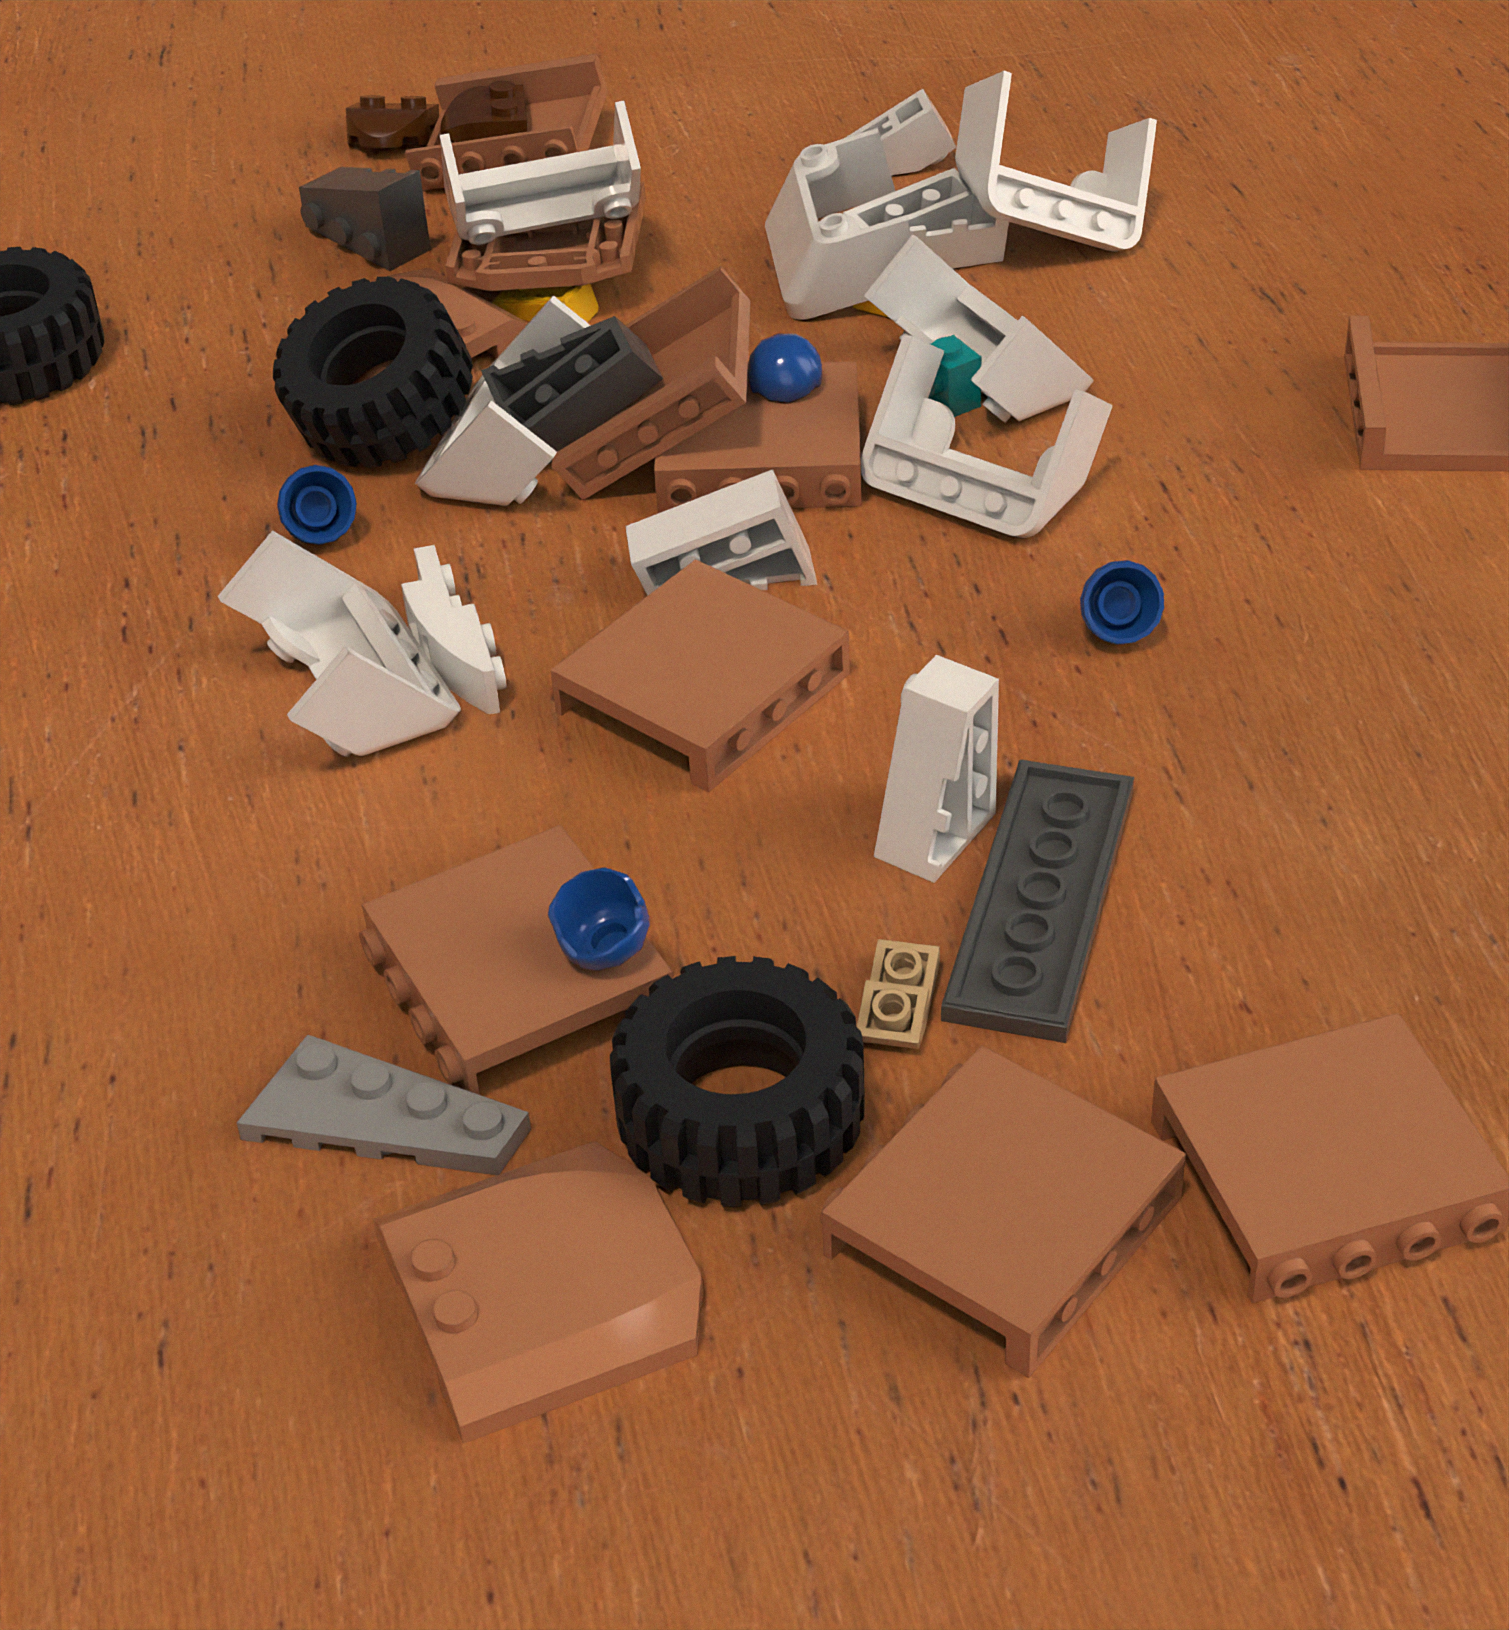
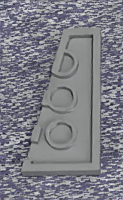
[237,1035,531,1175]

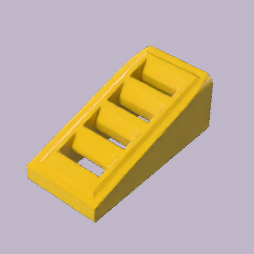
[492,284,599,323]

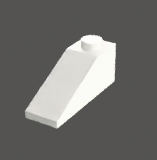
[845,89,957,176]

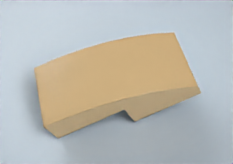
[857,939,940,1049]

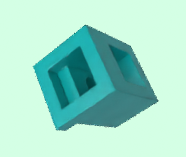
[928,335,982,417]

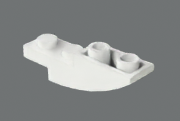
[401,545,507,715]

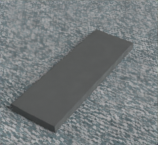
[941,760,1134,1043]

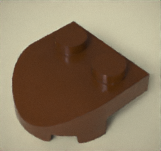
[440,81,527,143]
[346,95,439,148]

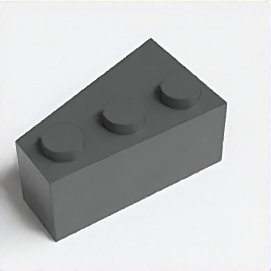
[299,167,431,271]
[481,316,663,465]

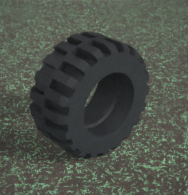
[0,247,105,405]
[273,276,473,468]
[610,956,865,1207]

